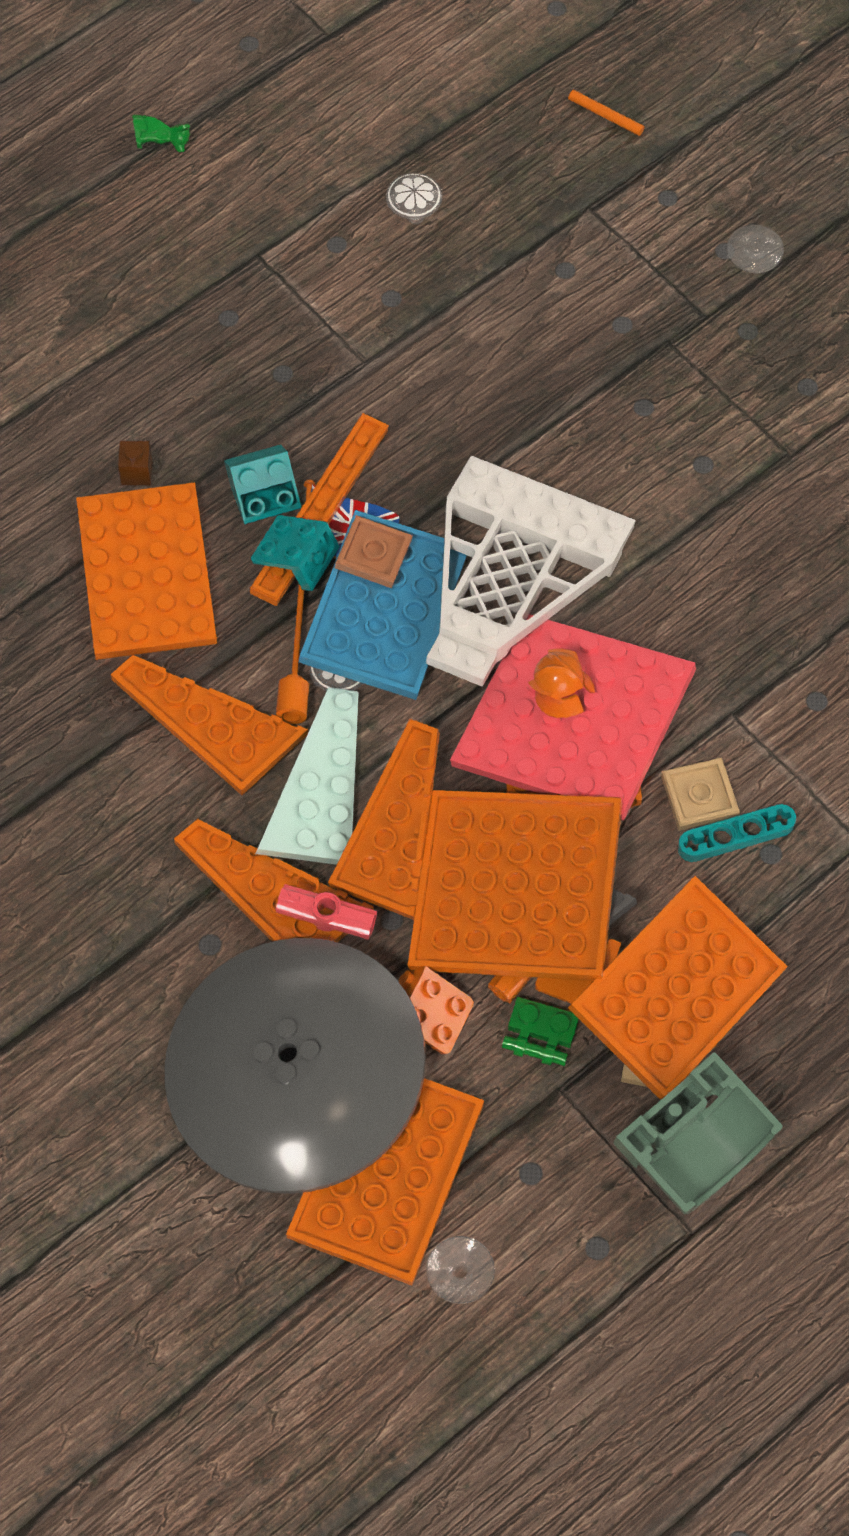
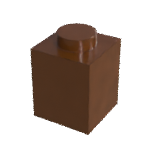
[118,441,152,486]

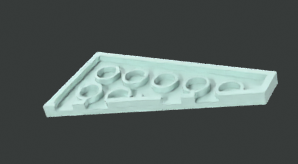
[255,687,359,865]

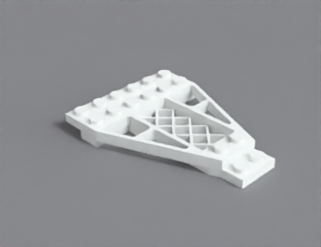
[426,456,635,687]

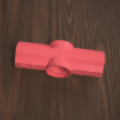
[276,884,377,940]

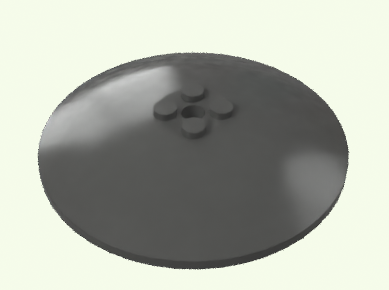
[164,938,426,1194]

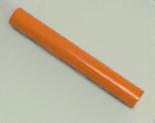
[568,89,645,136]

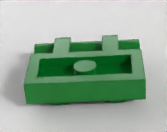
[501,997,579,1066]

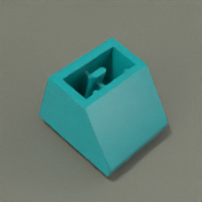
[224,444,302,524]

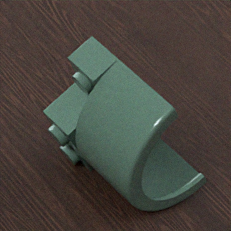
[613,1052,783,1214]

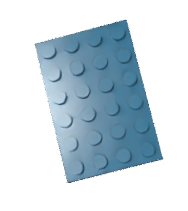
[299,510,467,700]

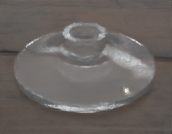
[727,225,784,273]
[427,1236,495,1304]

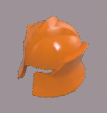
[528,648,595,718]

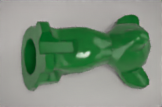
[132,114,190,153]

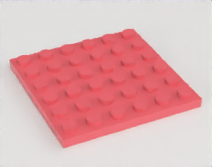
[450,614,696,821]

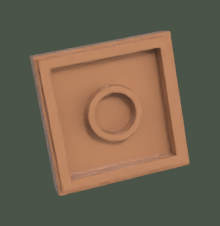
[335,515,413,588]

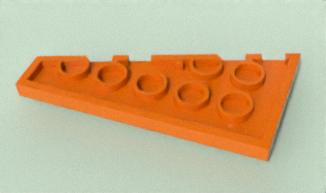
[111,655,308,795]
[328,719,440,920]
[174,819,374,943]

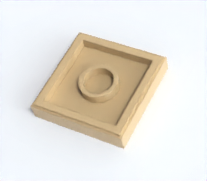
[661,758,740,831]

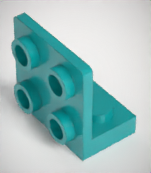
[251,515,340,591]

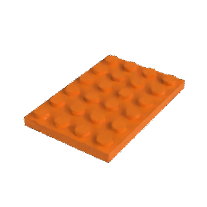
[76,482,217,660]
[568,876,788,1100]
[286,1078,484,1286]

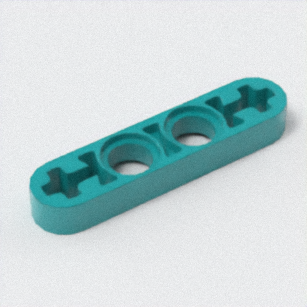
[677,804,796,862]

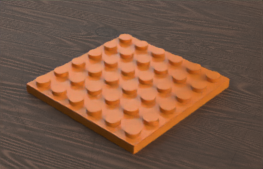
[408,790,623,980]

